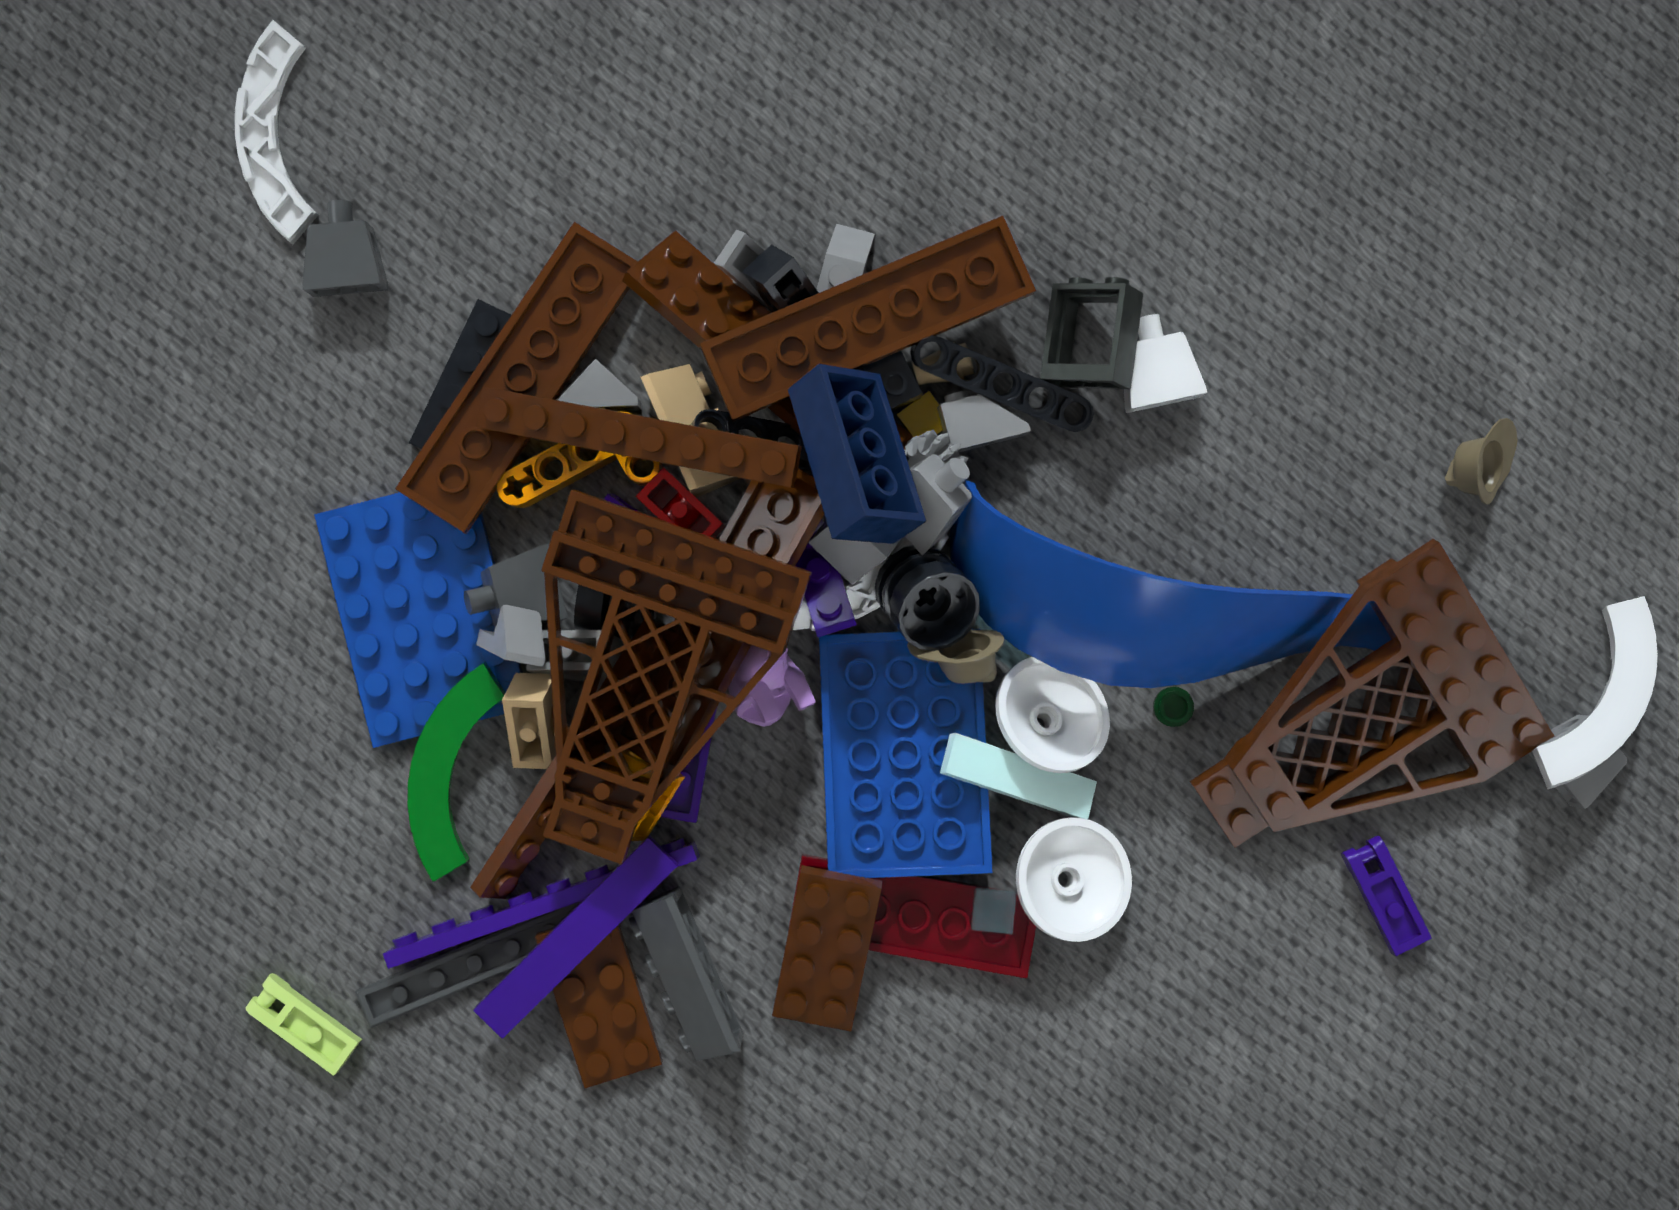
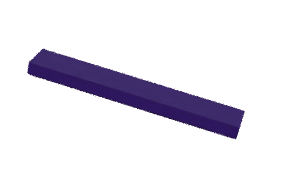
[473,835,678,1039]

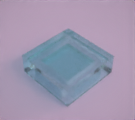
[971,887,1017,934]

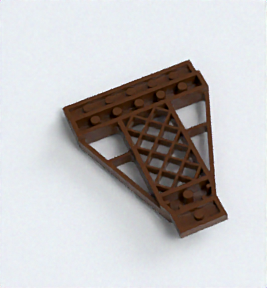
[541,490,812,864]
[1190,539,1555,848]

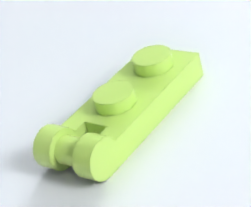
[246,973,362,1076]

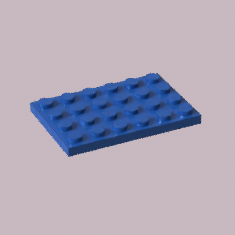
[314,492,522,748]
[819,629,993,878]

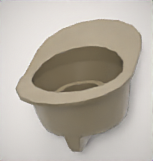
[1445,418,1518,505]
[907,630,1005,684]

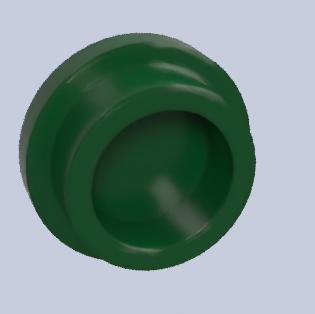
[1153,687,1194,727]

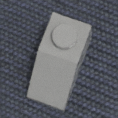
[817,224,875,293]
[937,391,1031,453]

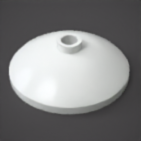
[995,657,1110,773]
[1016,818,1132,942]

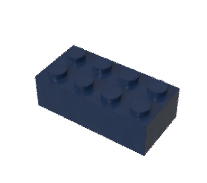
[788,364,926,544]

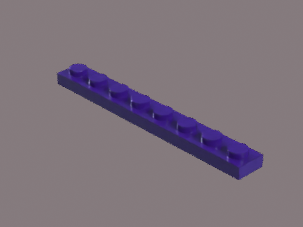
[383,838,700,969]

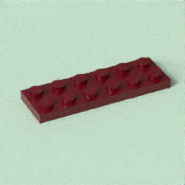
[788,854,1036,978]

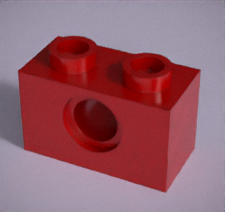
[635,467,726,538]

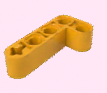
[497,411,663,508]

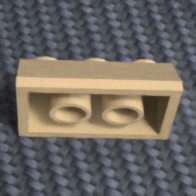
[641,364,740,498]

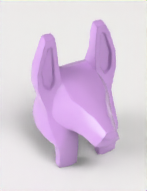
[728,645,816,727]

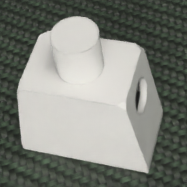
[1124,314,1207,413]

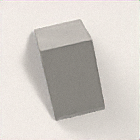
[558,359,642,411]

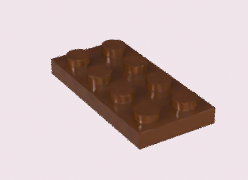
[772,865,882,1032]
[535,924,663,1088]

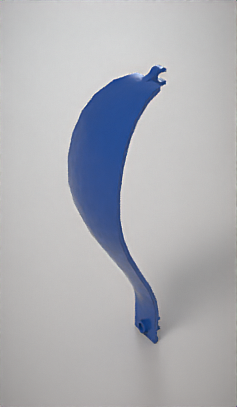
[950,480,1391,688]

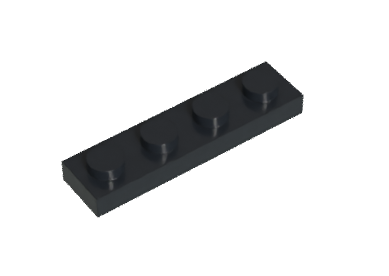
[409,299,511,449]

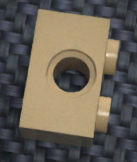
[502,673,556,769]

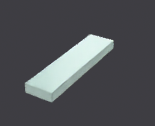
[940,733,1097,819]

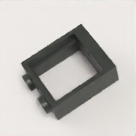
[1040,277,1143,389]

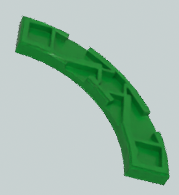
[407,661,505,882]

